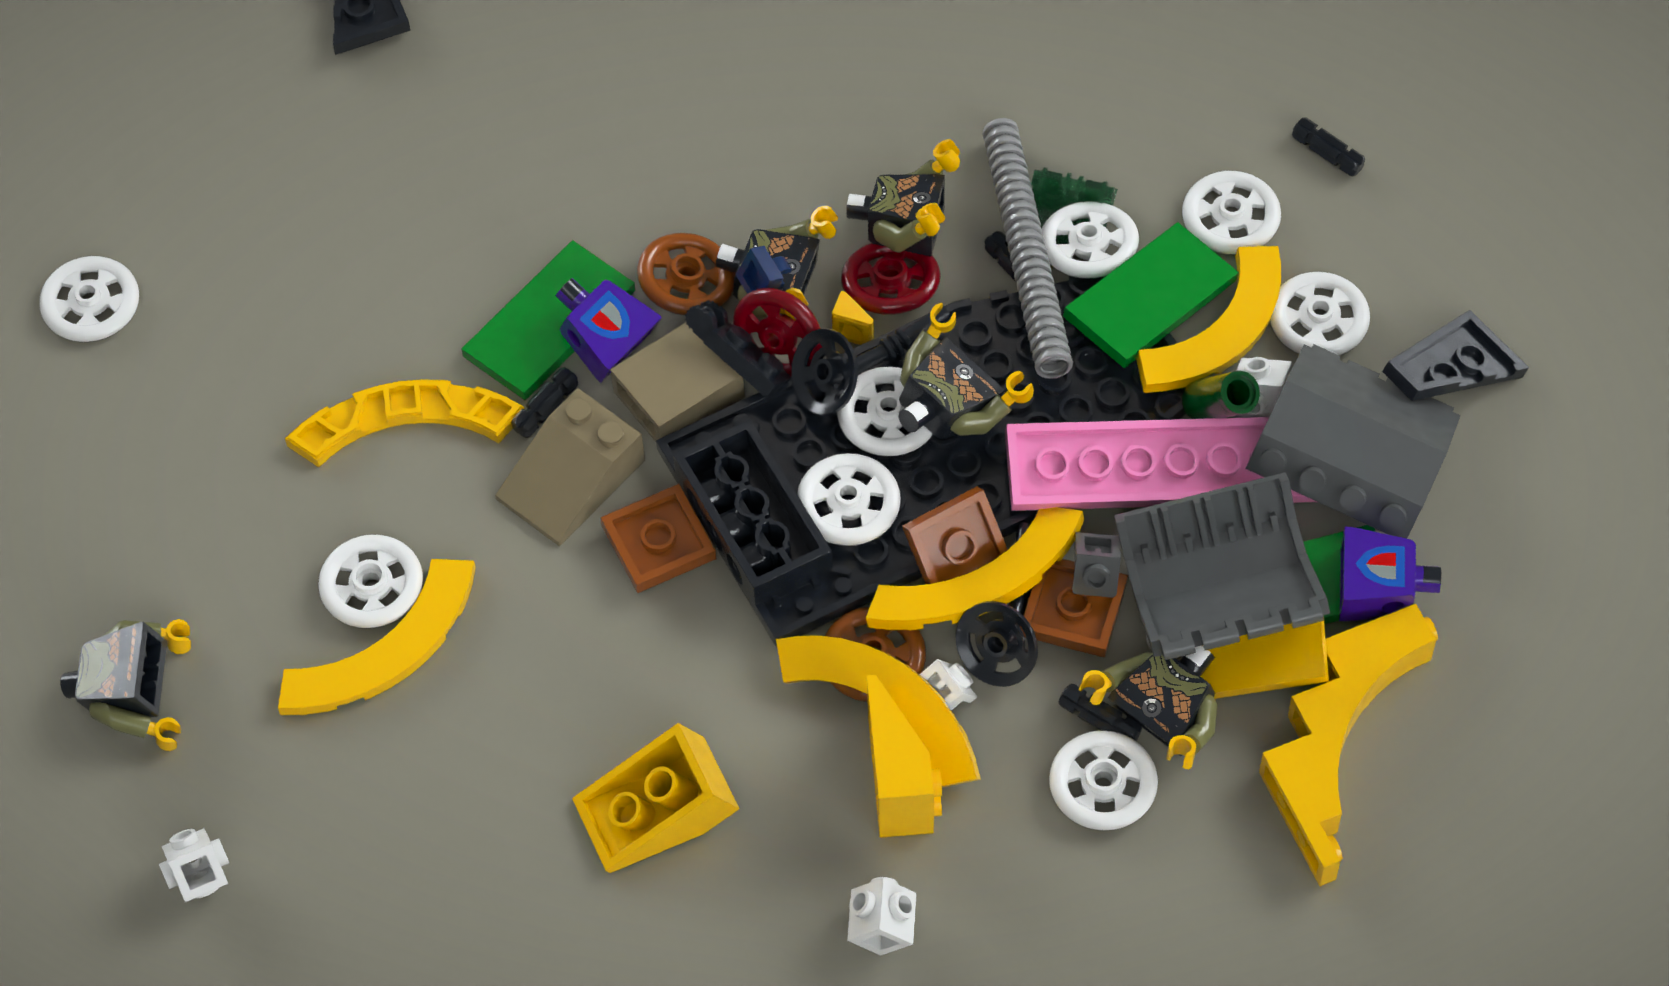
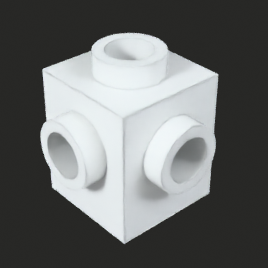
[1235,357,1292,418]
[159,828,229,902]
[847,877,916,956]

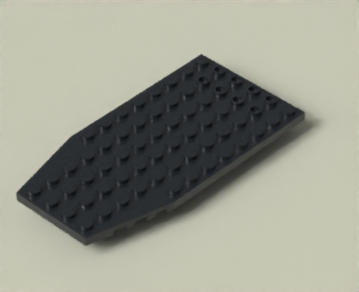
[656,275,1202,647]

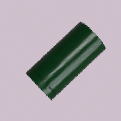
[1182,370,1260,419]

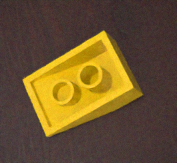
[867,675,942,838]
[572,723,740,873]

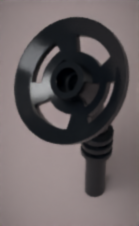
[791,306,951,415]
[955,522,1038,687]

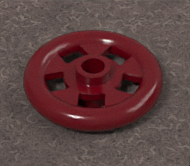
[841,243,941,315]
[733,288,822,377]

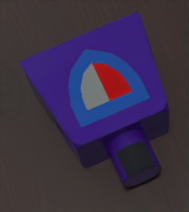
[555,278,662,383]
[1339,526,1441,621]

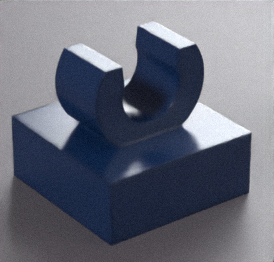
[736,246,792,294]

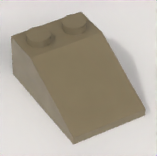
[495,388,645,547]

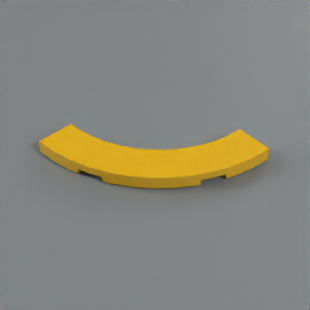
[1136,246,1281,393]
[285,379,525,467]
[866,507,1084,630]
[278,559,476,715]
[776,636,981,788]

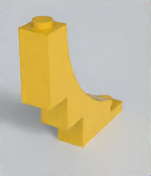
[1259,604,1438,887]

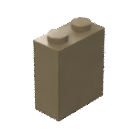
[610,323,745,442]

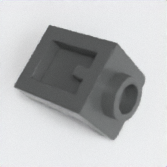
[1072,532,1121,597]

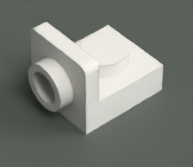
[919,659,977,710]

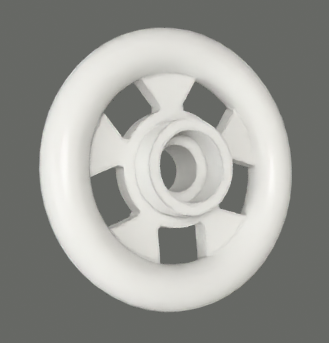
[1182,171,1281,254]
[1042,201,1139,278]
[40,256,139,342]
[1270,272,1370,355]
[837,367,933,456]
[797,453,901,546]
[318,535,423,628]
[1049,731,1158,830]

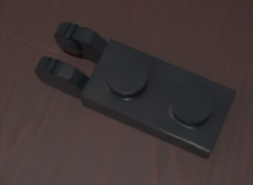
[684,300,791,397]

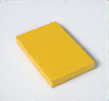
[1201,615,1329,699]

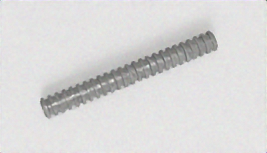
[982,118,1073,379]

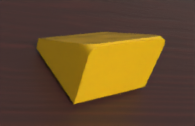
[832,291,874,345]

